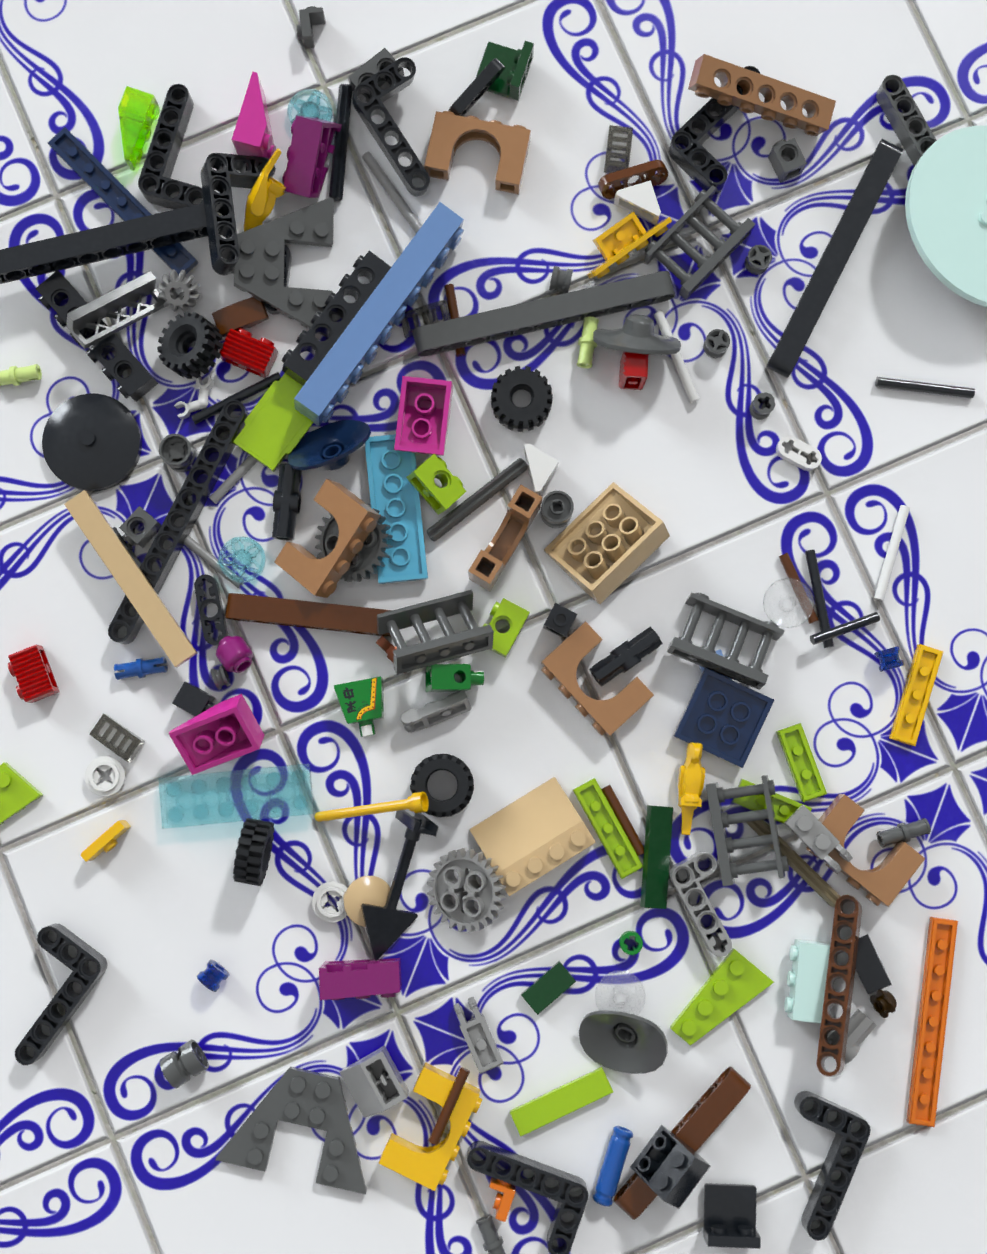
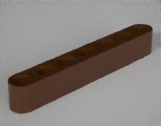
[225,593,392,637]
[817,895,862,1077]
[613,1066,751,1220]

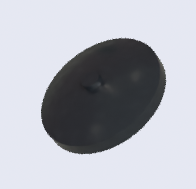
[42,393,142,491]

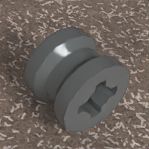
[745,245,772,275]
[549,266,573,293]
[703,329,730,358]

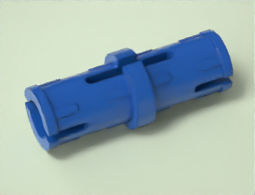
[114,657,168,680]

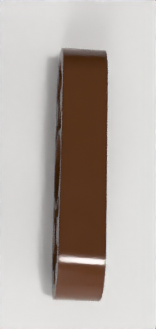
[598,160,668,199]

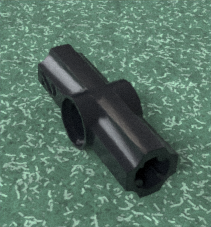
[272,463,302,541]
[589,626,663,687]

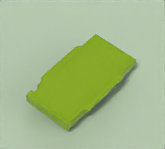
[233,373,314,472]

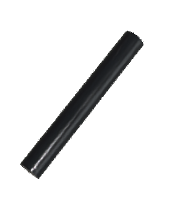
[810,612,880,645]

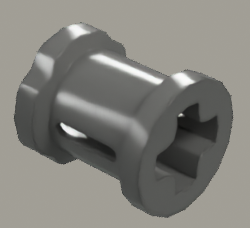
[749,392,775,420]

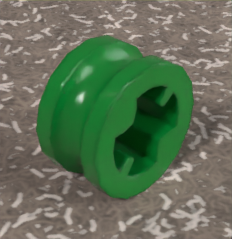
[619,931,643,955]

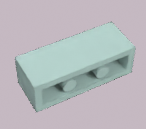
[784,939,830,1024]

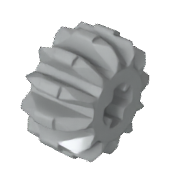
[158,269,200,312]

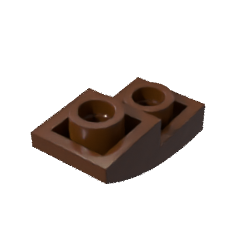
[212,297,269,337]

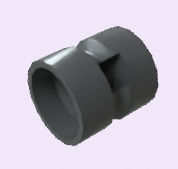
[159,434,198,472]
[540,491,574,528]
[160,1039,209,1089]

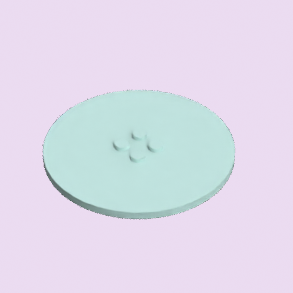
[905,126,987,307]

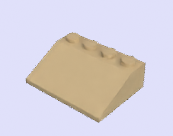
[544,482,670,604]
[469,777,596,896]

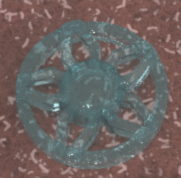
[287,89,333,125]
[219,537,266,583]

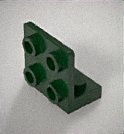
[475,41,534,101]

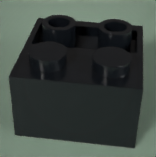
[630,1125,710,1209]

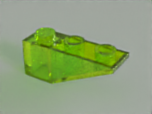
[118,86,160,171]

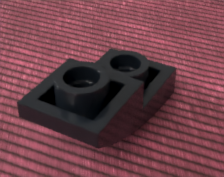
[856,934,892,995]

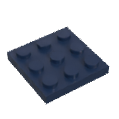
[673,668,774,768]

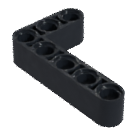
[352,57,430,196]
[668,66,760,194]
[138,84,204,210]
[200,153,276,276]
[15,924,107,1065]
[794,1091,871,1241]
[467,1141,588,1254]

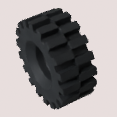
[157,312,223,379]
[491,366,553,432]
[233,818,274,886]

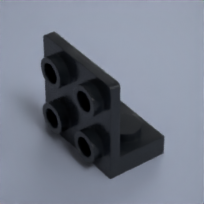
[703,1183,761,1249]

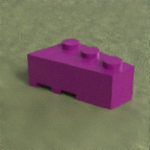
[282,115,342,198]

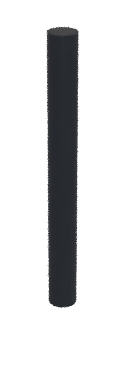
[191,372,281,424]
[875,377,975,398]
[805,550,834,648]

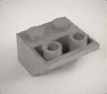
[340,1045,409,1118]

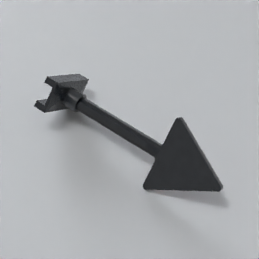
[361,810,439,960]

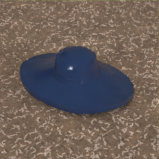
[287,420,371,471]

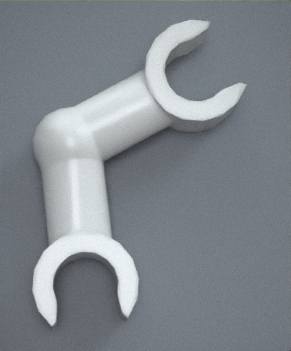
[174,376,214,419]

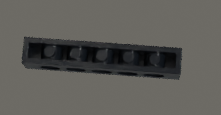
[281,251,391,386]
[35,271,158,402]

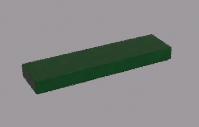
[640,805,673,909]

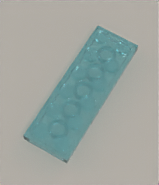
[158,764,314,829]

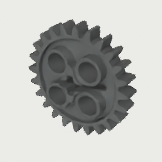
[315,504,393,582]

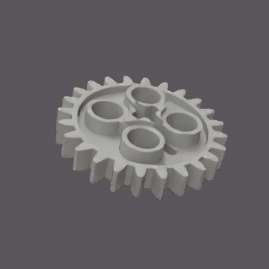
[427,848,506,933]

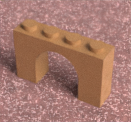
[424,111,531,194]
[274,479,381,598]
[468,484,542,591]
[541,621,654,737]
[805,794,925,907]

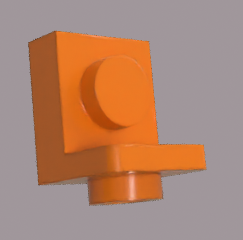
[489,1177,516,1222]

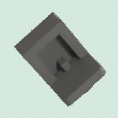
[296,6,326,49]

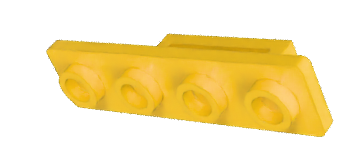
[587,211,672,279]

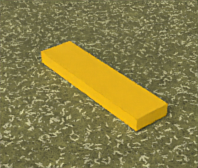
[889,644,943,746]

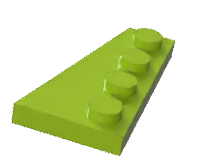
[0,762,43,825]
[670,948,774,1046]

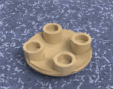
[343,876,390,927]

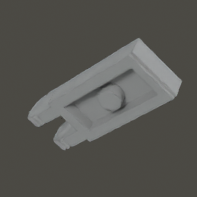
[400,690,472,733]
[784,805,853,874]
[453,997,504,1074]

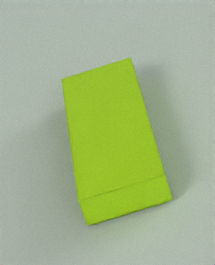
[776,723,827,802]
[732,779,812,825]

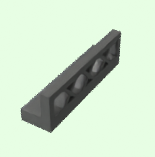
[67,271,165,349]

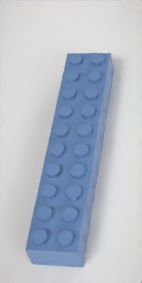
[294,202,464,426]

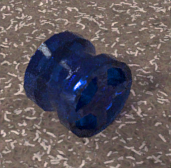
[874,646,905,672]
[197,959,230,992]

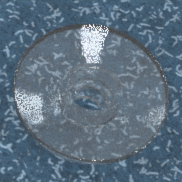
[763,578,814,628]
[595,970,646,1016]

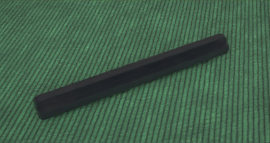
[329,84,352,201]

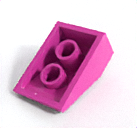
[231,71,276,159]
[394,376,453,456]
[168,694,265,775]

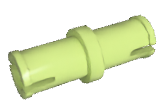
[577,317,599,368]
[0,364,42,386]

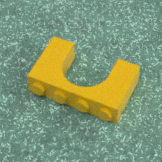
[379,1062,482,1191]

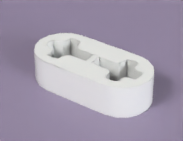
[776,436,822,471]

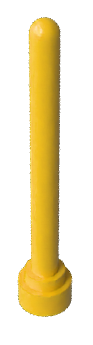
[314,791,429,822]

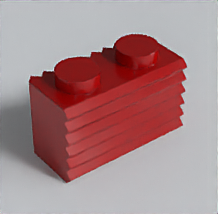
[219,328,278,379]
[619,351,649,390]
[8,644,60,703]

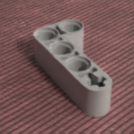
[669,851,732,957]

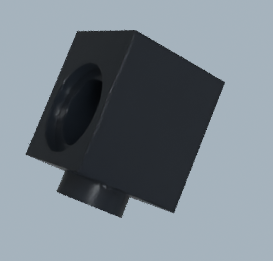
[543,603,577,639]
[172,682,215,716]

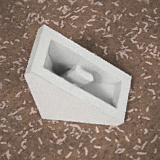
[614,180,661,225]
[524,443,559,495]

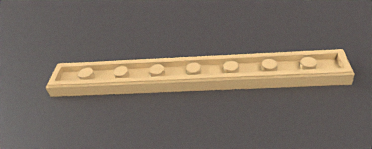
[64,490,197,668]

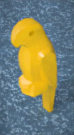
[243,148,286,231]
[678,742,705,835]

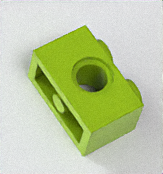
[406,454,466,515]
[483,598,530,658]

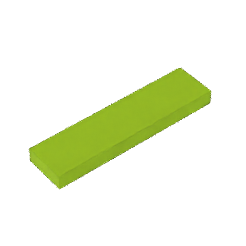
[573,778,643,879]
[510,1067,613,1136]

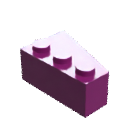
[319,958,402,1000]

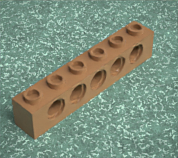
[688,54,836,136]

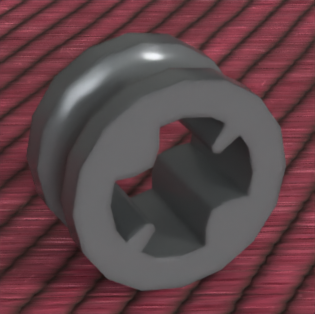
[211,665,231,690]

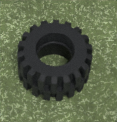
[410,753,474,817]

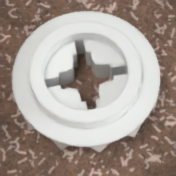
[85,756,126,796]
[312,881,347,922]

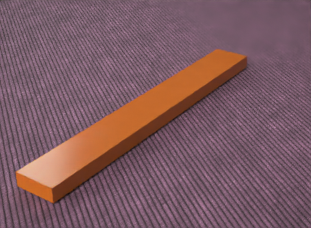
[907,917,958,1127]

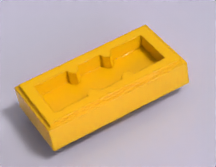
[80,820,131,862]

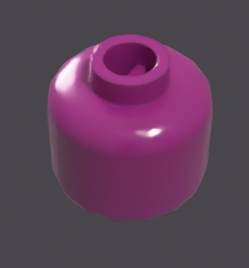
[216,636,253,673]

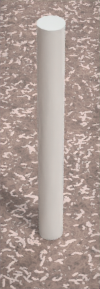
[654,311,700,403]
[874,505,910,601]

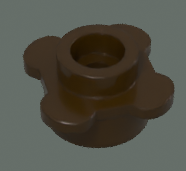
[870,989,897,1018]

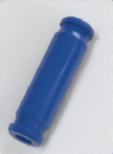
[592,1126,633,1207]

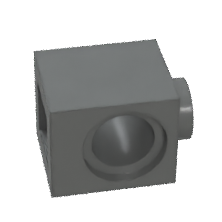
[768,138,807,183]
[119,506,162,548]

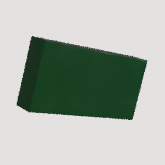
[521,961,576,1015]

